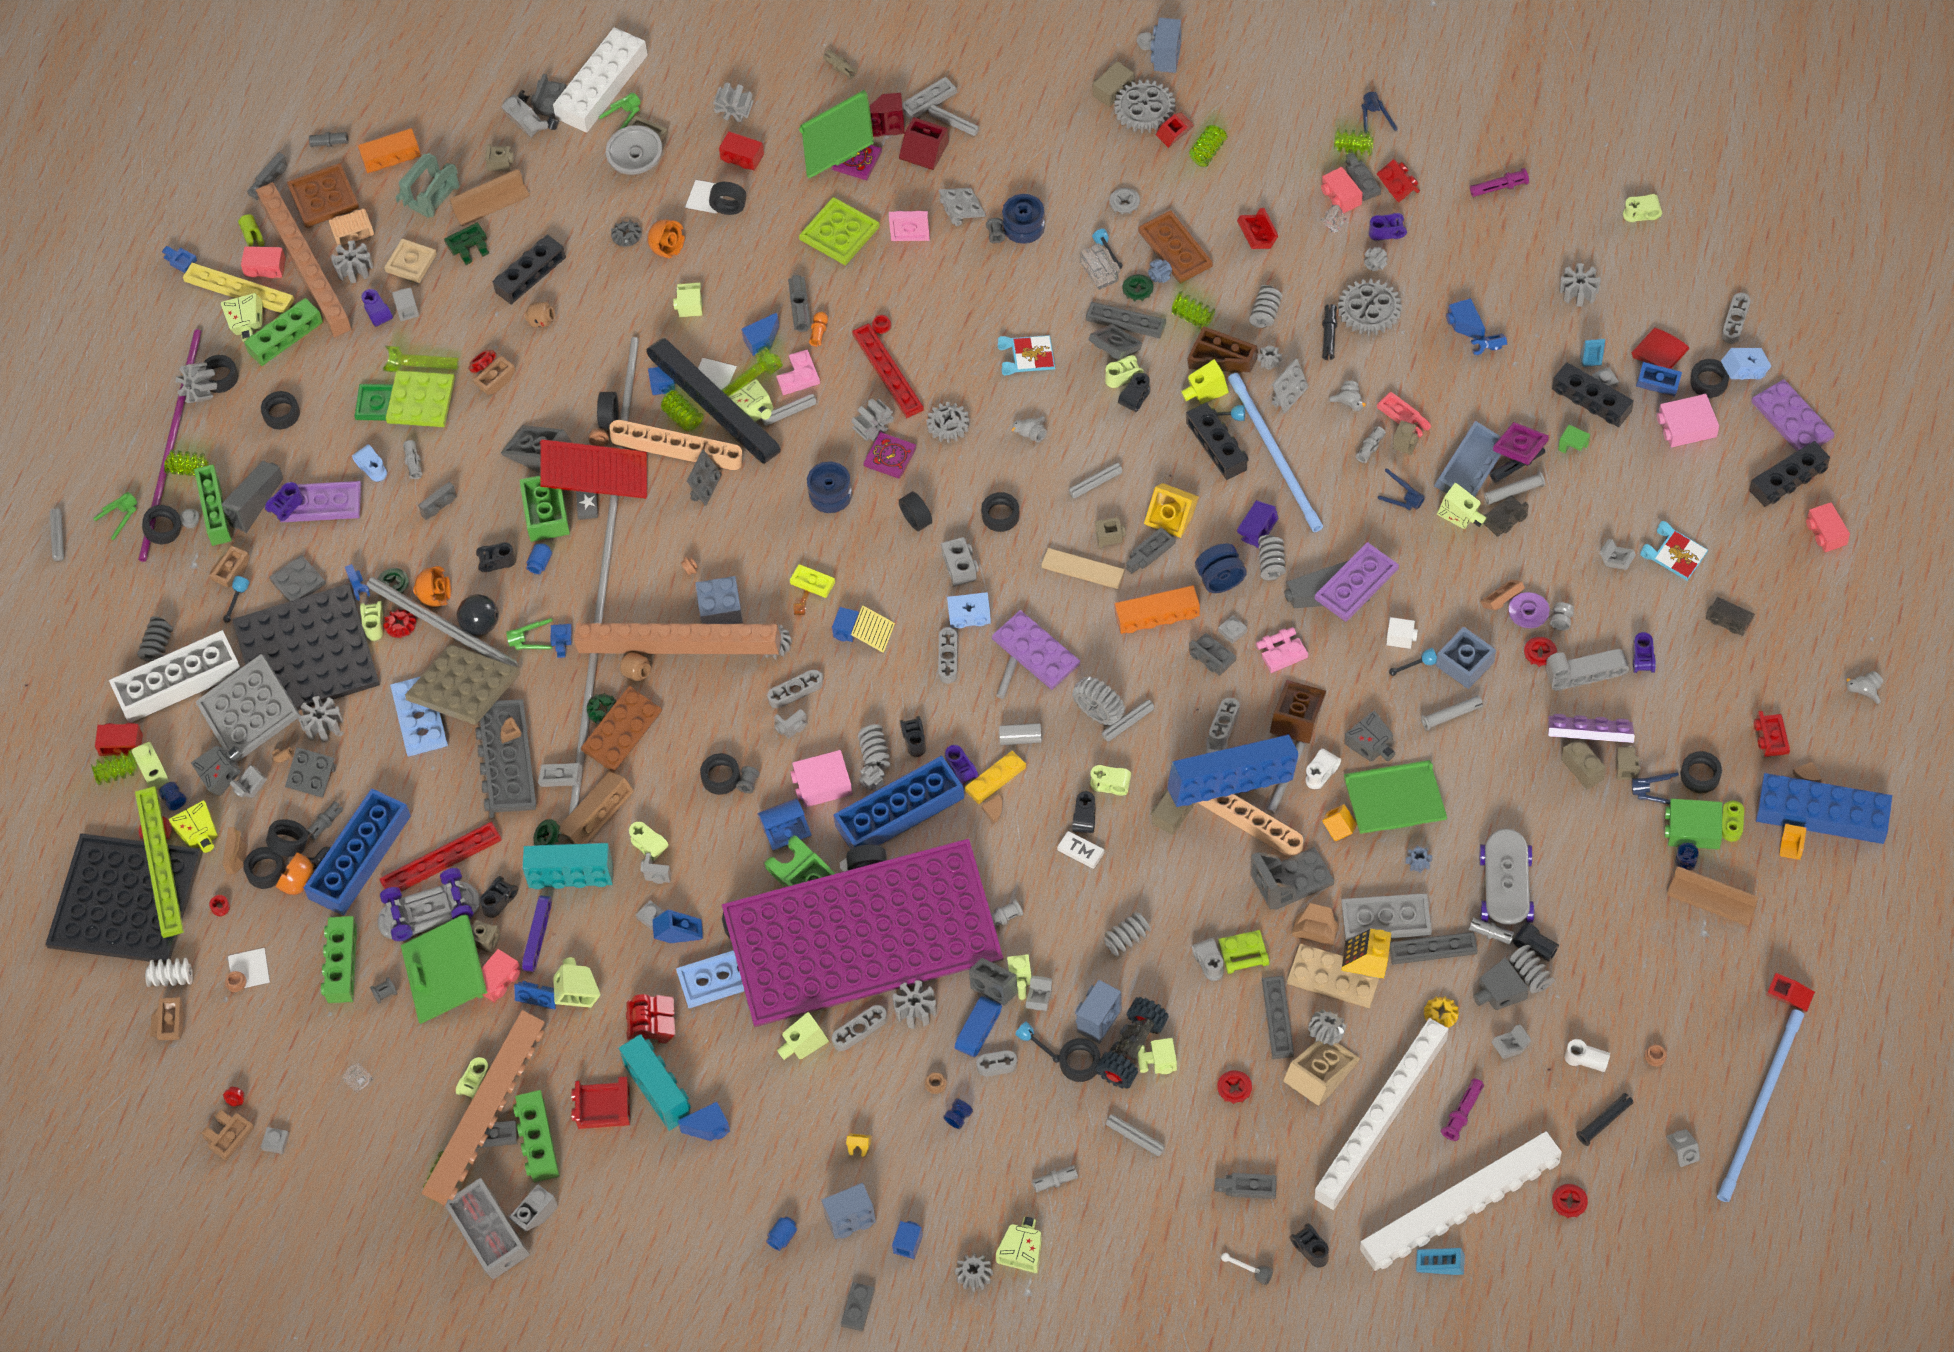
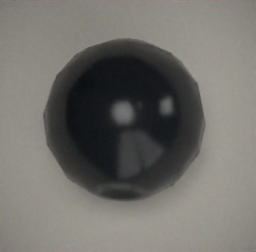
[457,594,499,636]

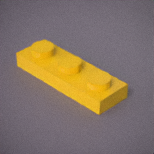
[965,751,1026,804]

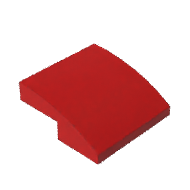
[1631,327,1689,369]

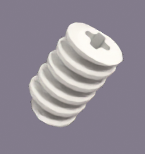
[145,958,193,987]

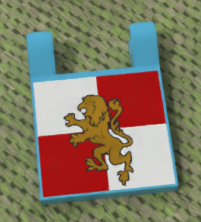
[998,335,1055,376]
[1640,521,1709,581]

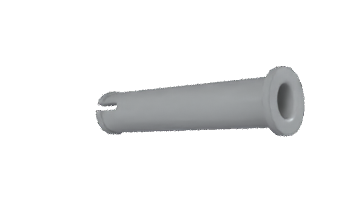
[1484,471,1545,505]
[1421,695,1483,731]

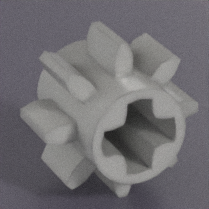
[1364,247,1388,271]
[1257,345,1282,370]
[859,765,885,790]

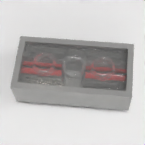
[445,1178,530,1280]

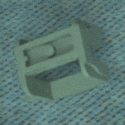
[395,153,460,218]

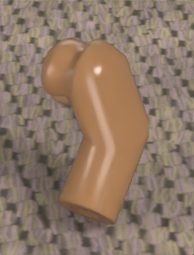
[272,747,294,763]

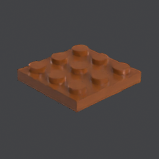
[287,163,359,228]

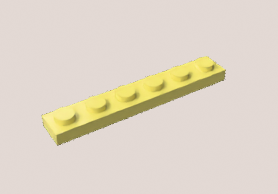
[183,263,294,313]

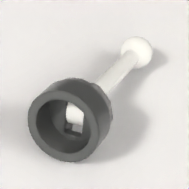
[1221,1253,1273,1285]

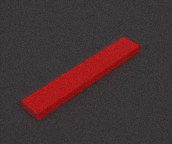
[852,323,924,419]
[379,821,502,892]

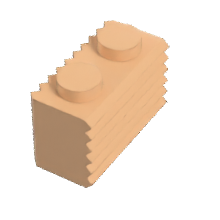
[329,209,374,246]

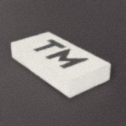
[1057,831,1104,869]

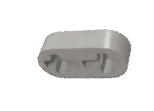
[976,1051,1017,1076]

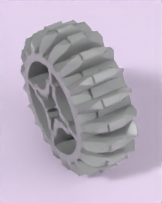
[1072,676,1125,726]

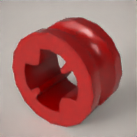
[209,895,230,916]

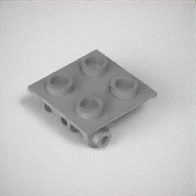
[938,188,986,226]
[1272,358,1309,413]

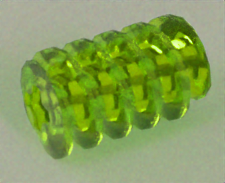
[1189,125,1228,167]
[1334,128,1374,156]
[1172,291,1215,329]
[661,390,704,432]
[164,450,209,477]
[91,750,138,786]

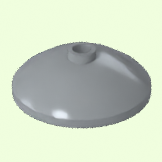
[606,126,662,175]

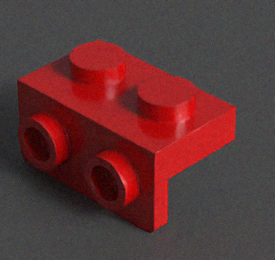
[1376,159,1420,203]
[1237,208,1278,249]
[1753,711,1790,757]

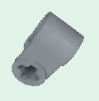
[1191,937,1224,981]

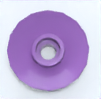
[1508,592,1550,629]

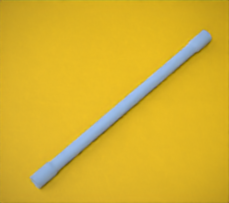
[1228,373,1323,532]
[1717,1010,1804,1202]

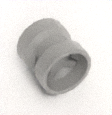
[1550,602,1574,631]

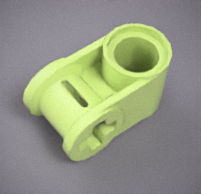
[1623,194,1662,222]
[1105,355,1144,388]
[360,601,384,641]
[1090,765,1131,796]
[629,822,669,861]
[456,1057,490,1099]

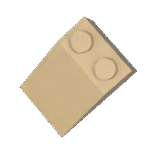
[1283,1041,1360,1106]

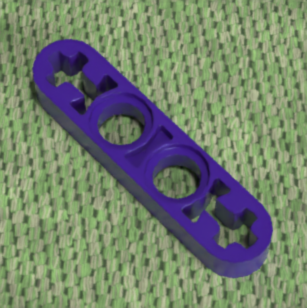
[522,895,552,972]

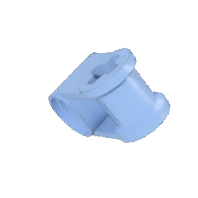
[352,444,387,482]

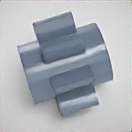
[1148,259,1172,283]
[1405,845,1432,873]

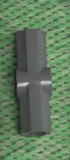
[788,275,811,332]

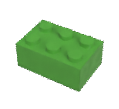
[519,476,570,542]

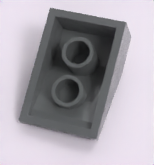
[501,425,572,473]

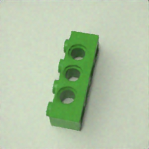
[244,298,323,366]
[194,464,232,546]
[321,916,357,1003]
[513,1090,560,1183]

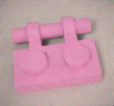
[1256,627,1308,673]

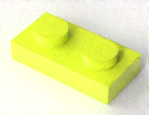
[790,564,835,598]

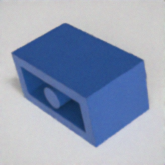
[1636,362,1682,396]

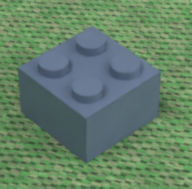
[1151,18,1181,73]
[695,576,743,624]
[1436,627,1496,689]
[1075,980,1122,1044]
[822,1183,876,1239]

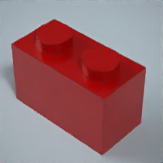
[719,131,764,171]
[95,723,143,756]

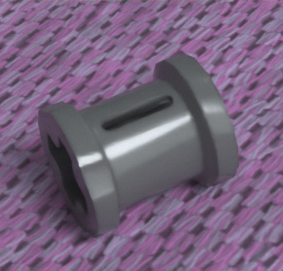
[986,218,1006,243]
[736,766,760,794]
[370,977,398,1004]

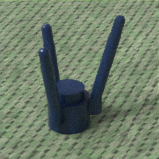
[1361,92,1398,133]
[1378,468,1425,511]
[1632,772,1679,804]

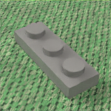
[902,77,957,120]

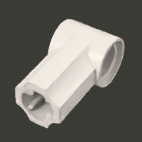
[1564,1039,1610,1072]

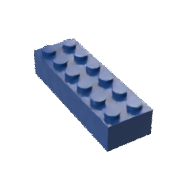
[1167,735,1299,807]
[833,756,964,849]
[1756,773,1893,844]
[304,788,411,916]

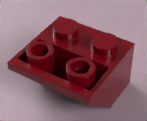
[869,92,905,137]
[899,117,949,170]

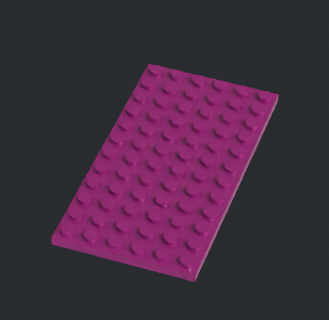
[722,839,1004,1027]

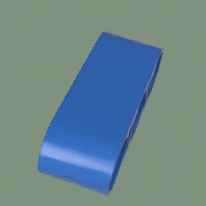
[955,996,1002,1058]

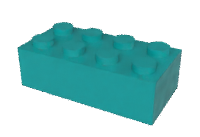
[523,843,613,889]
[619,1034,691,1131]

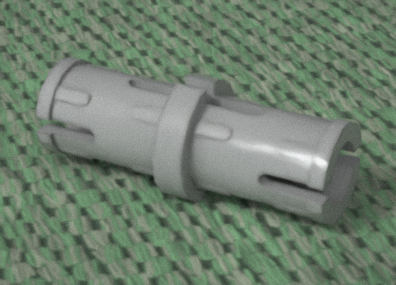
[1356,426,1386,463]
[403,440,422,479]
[1469,917,1514,945]
[1032,1165,1078,1193]

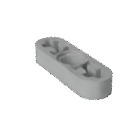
[1722,293,1751,344]
[938,627,958,684]
[767,670,823,708]
[1209,698,1239,746]
[832,1005,887,1051]

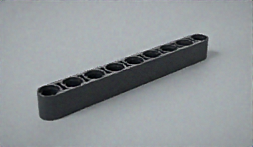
[646,338,781,464]

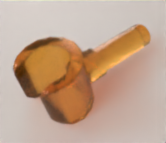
[793,590,809,615]

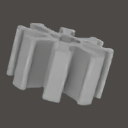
[713,83,754,122]
[331,241,373,283]
[1559,263,1601,307]
[176,362,217,403]
[851,399,894,441]
[298,696,343,742]
[893,980,937,1029]

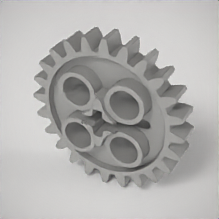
[1114,79,1175,133]
[1338,279,1402,336]

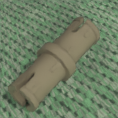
[823,50,857,79]

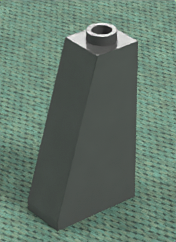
[222,461,283,533]
[1284,560,1370,608]

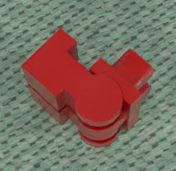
[626,994,675,1044]

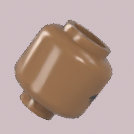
[525,302,555,328]
[620,652,651,682]

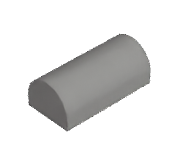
[999,723,1042,745]

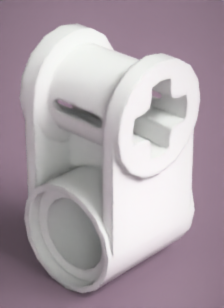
[1306,748,1341,789]

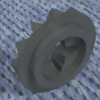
[611,220,642,247]

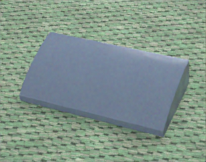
[1434,421,1501,497]

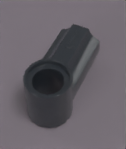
[1512,923,1559,961]

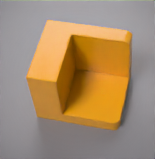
[1322,804,1357,841]
[1779,824,1807,860]

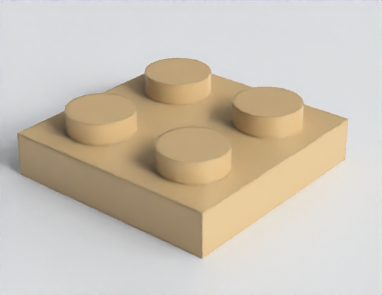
[384,239,437,283]

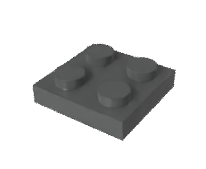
[1088,324,1143,359]
[269,555,326,602]

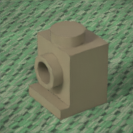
[485,144,515,171]
[1393,420,1419,455]
[1095,517,1126,549]
[1616,746,1640,780]
[470,920,501,953]

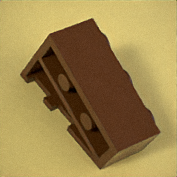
[1187,326,1258,373]

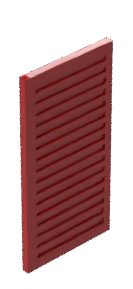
[540,439,647,499]

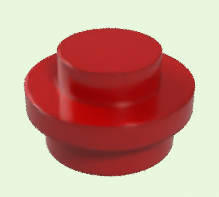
[872,315,891,334]
[223,1087,245,1106]

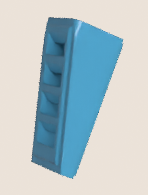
[1580,339,1605,367]
[1416,1248,1465,1275]

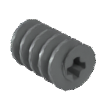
[137,616,173,662]

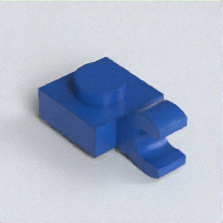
[162,246,197,273]
[1471,333,1508,355]
[345,564,371,601]
[550,624,572,658]

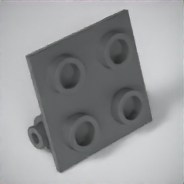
[687,450,722,506]
[285,747,337,798]

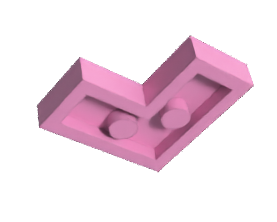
[776,350,820,395]

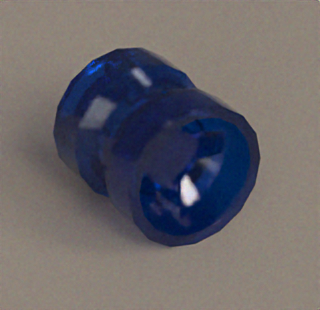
[158,782,187,811]
[1675,843,1699,871]
[943,1098,973,1129]

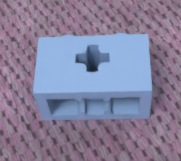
[1721,348,1771,380]
[947,592,991,628]

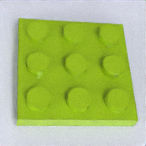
[799,197,880,266]
[386,370,455,427]

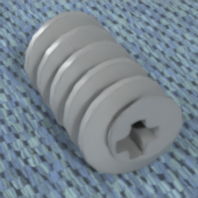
[1249,285,1283,328]
[1258,535,1286,581]
[858,724,890,770]
[1104,912,1151,957]
[1509,945,1555,993]

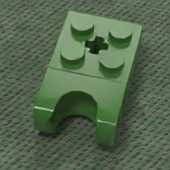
[764,835,836,888]

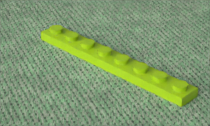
[135,786,184,938]

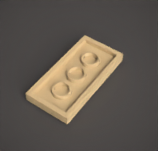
[1287,944,1380,1008]

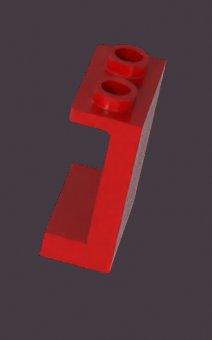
[571,1077,630,1129]

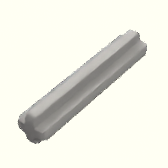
[929,105,979,136]
[761,394,816,426]
[1068,463,1122,498]
[50,508,64,561]
[1102,699,1154,742]
[1106,1114,1165,1156]

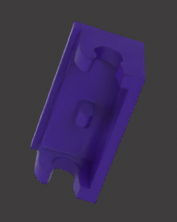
[1237,500,1279,548]

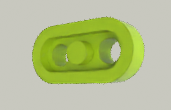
[1722,800,1744,842]

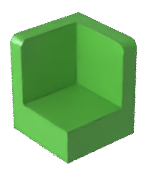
[1558,425,1591,453]

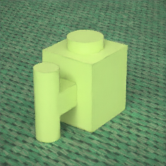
[673,282,702,317]
[1007,954,1031,1000]
[1136,1038,1177,1074]

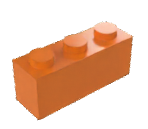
[358,128,421,173]

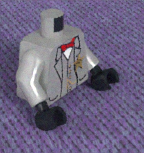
[501,90,560,137]

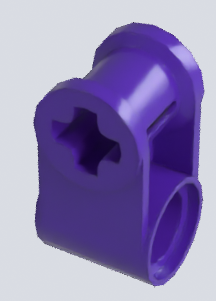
[1368,213,1407,241]
[361,289,393,327]
[265,482,303,521]
[1632,632,1656,673]
[945,745,979,785]

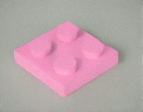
[889,211,930,241]

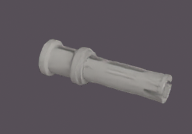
[991,898,1024,927]

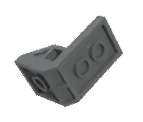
[1250,847,1334,910]

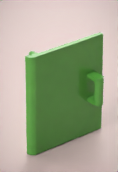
[799,90,874,179]
[1344,760,1447,834]
[400,915,487,1024]

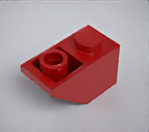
[1155,112,1194,148]
[1766,973,1815,1012]

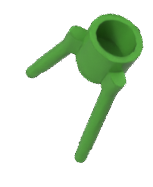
[599,93,641,130]
[93,492,137,540]
[506,618,553,650]

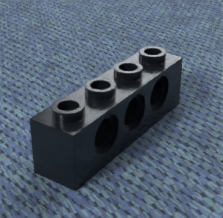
[492,234,566,305]
[1552,362,1634,428]
[1186,402,1249,480]
[1749,441,1830,507]

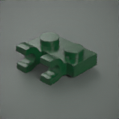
[444,222,489,265]

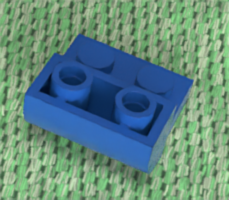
[757,798,812,851]

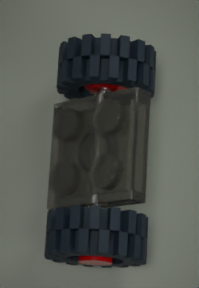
[1095,997,1169,1089]

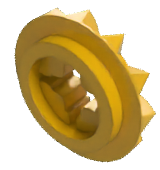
[1424,996,1459,1028]

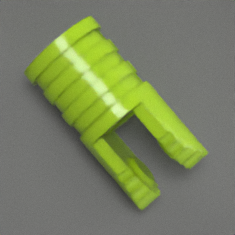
[238,214,265,247]

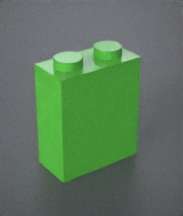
[1664,799,1722,849]

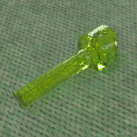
[383,346,459,372]
[722,347,783,397]

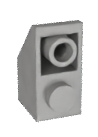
[509,1184,558,1231]

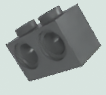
[969,958,1018,1006]

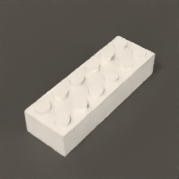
[553,27,648,133]
[109,630,240,723]

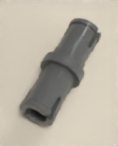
[309,132,349,147]
[307,801,343,840]

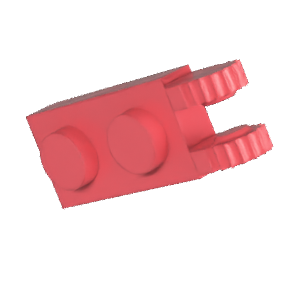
[1377,392,1431,438]

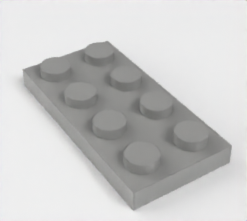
[1341,893,1432,941]

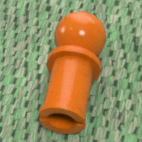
[809,312,828,347]

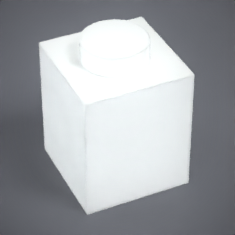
[1387,617,1418,649]

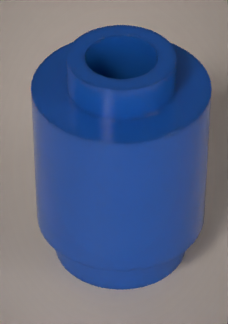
[526,543,552,575]
[766,1217,797,1251]

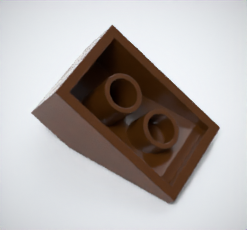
[1269,680,1326,744]

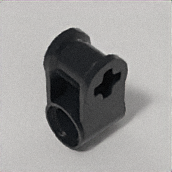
[1118,373,1150,412]
[476,542,517,572]
[899,716,926,757]
[1072,791,1096,833]
[480,876,518,918]
[1289,1223,1329,1268]

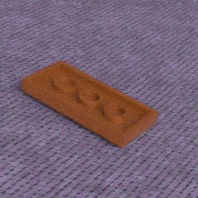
[1138,210,1213,284]
[580,686,663,773]

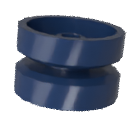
[1002,194,1045,244]
[807,461,852,513]
[1195,543,1247,593]

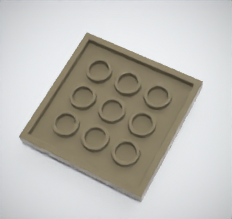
[405,644,520,725]

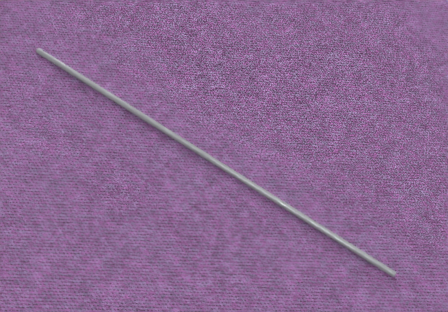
[566,337,639,838]

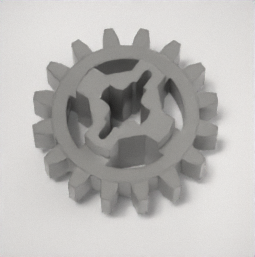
[926,402,970,443]

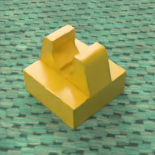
[846,1133,872,1157]

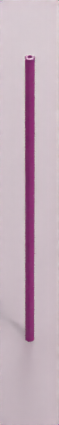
[138,329,202,562]

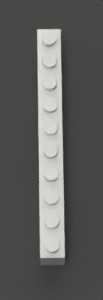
[1315,1018,1448,1210]
[1360,1132,1562,1271]

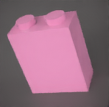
[1657,394,1719,448]
[790,750,853,808]

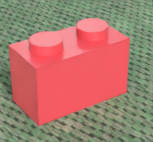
[1321,167,1363,214]
[241,247,286,278]
[1806,502,1850,552]
[481,949,521,1003]

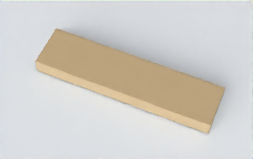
[1041,548,1125,589]

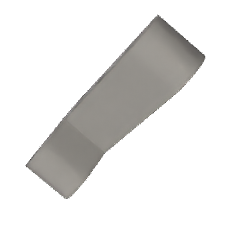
[1546,649,1629,691]

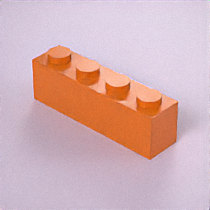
[1114,585,1200,634]

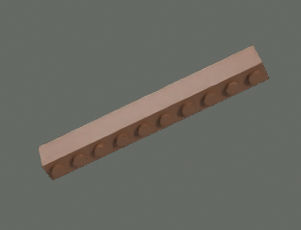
[256,182,352,338]
[574,623,781,654]
[421,1010,545,1206]

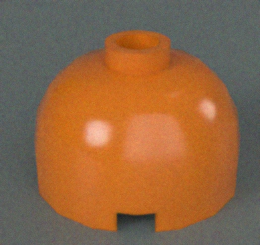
[648,219,685,259]
[413,566,451,607]
[276,853,314,895]

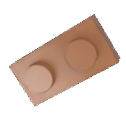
[1480,579,1525,610]

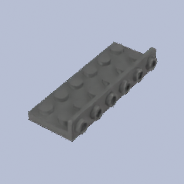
[475,699,536,818]

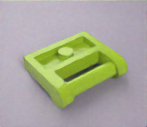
[1218,930,1270,974]

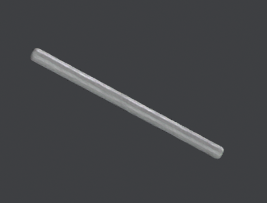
[367,577,518,667]

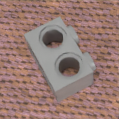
[941,537,979,587]

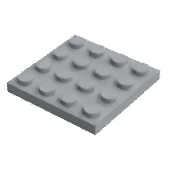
[195,654,301,763]

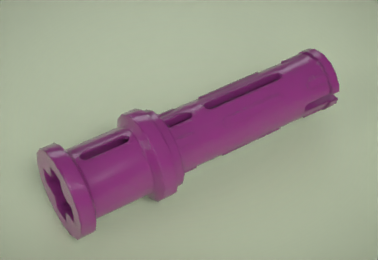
[1470,168,1529,198]
[1441,1078,1485,1141]

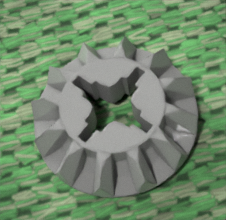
[1109,188,1140,215]

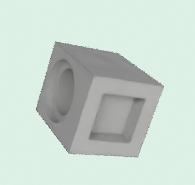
[392,287,419,321]

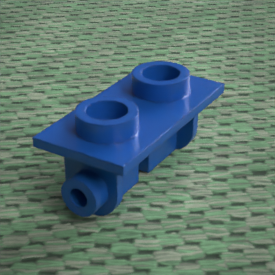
[514,981,556,1009]

